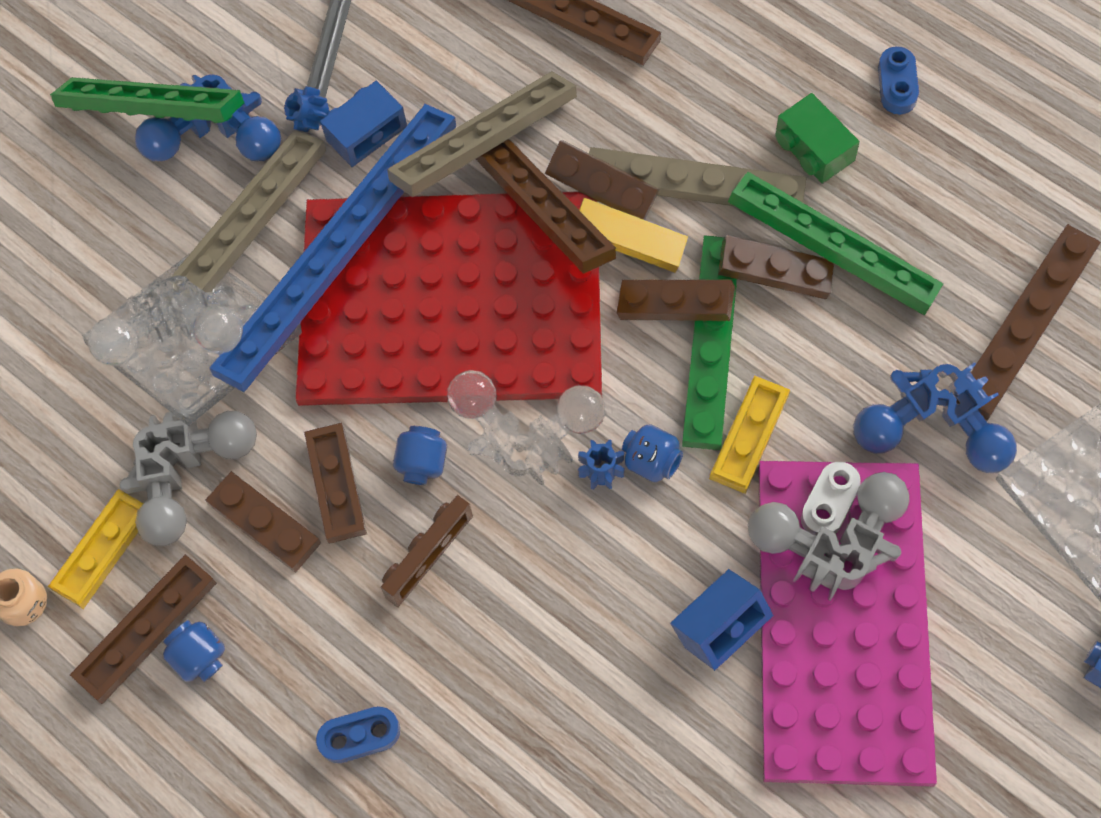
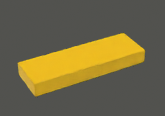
[579,198,688,273]
[709,375,790,494]
[48,489,144,609]

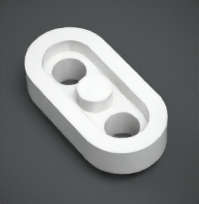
[801,462,861,536]

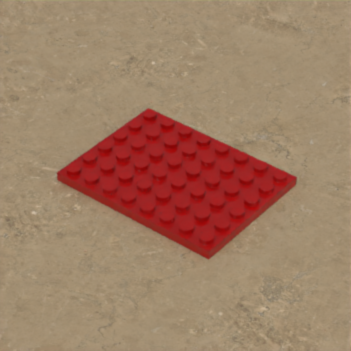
[296,191,602,406]

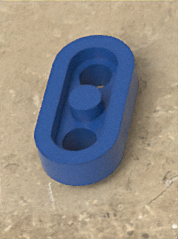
[878,46,919,115]
[316,706,400,763]

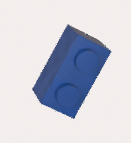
[320,80,407,167]
[670,569,774,671]

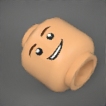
[0,568,47,626]

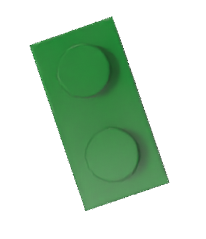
[775,93,860,184]

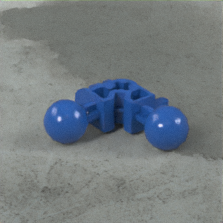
[135,74,281,161]
[853,362,1017,473]

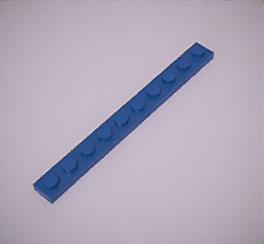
[210,104,456,392]

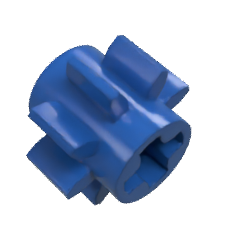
[284,86,329,133]
[578,440,625,490]

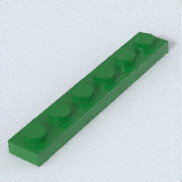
[50,77,244,123]
[728,172,944,316]
[682,235,737,451]

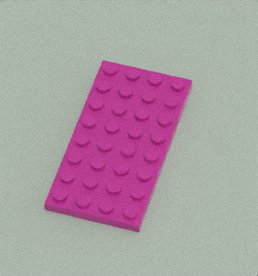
[758,461,937,787]

